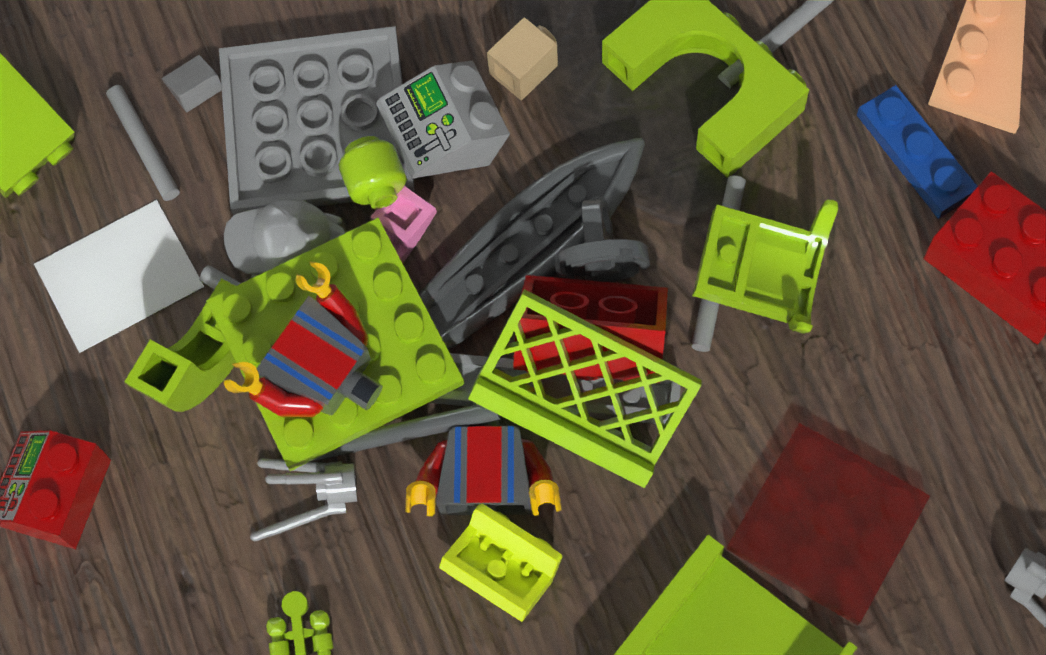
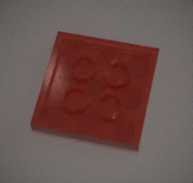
[727,423,930,626]

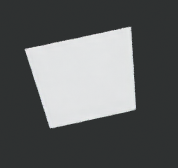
[34,200,204,353]

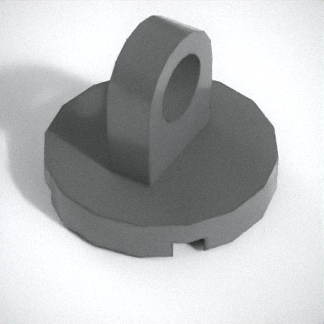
[554,197,650,282]

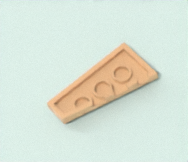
[928,0,1026,134]

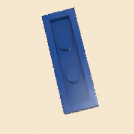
[857,85,978,219]

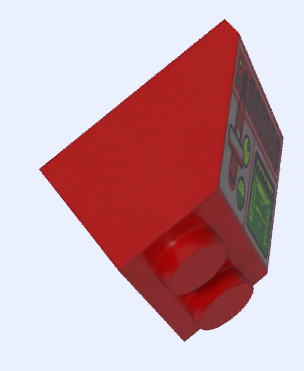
[0,430,111,550]

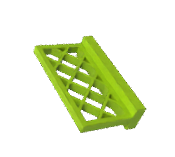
[468,289,702,488]

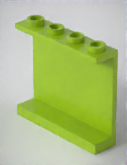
[614,535,858,655]

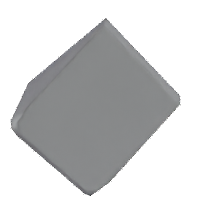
[162,55,222,113]

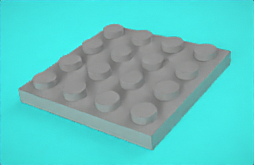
[219,26,415,216]

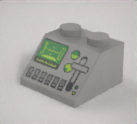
[376,61,510,179]

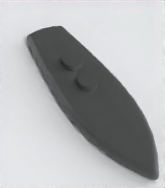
[418,137,645,351]

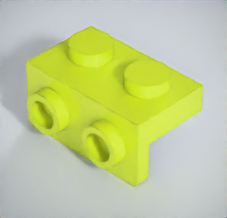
[439,504,562,622]

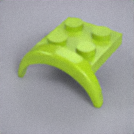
[692,200,838,334]

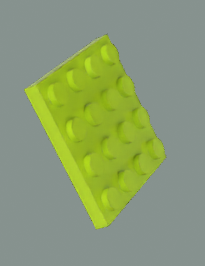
[206,218,464,471]

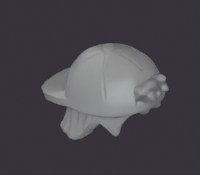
[224,199,346,278]

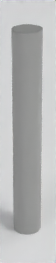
[106,85,180,201]

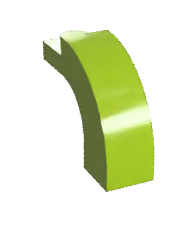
[124,278,236,412]

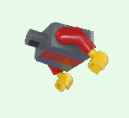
[224,262,383,417]
[405,403,562,516]

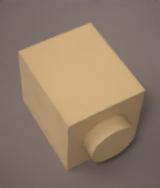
[487,17,558,101]

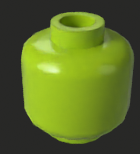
[338,136,407,209]

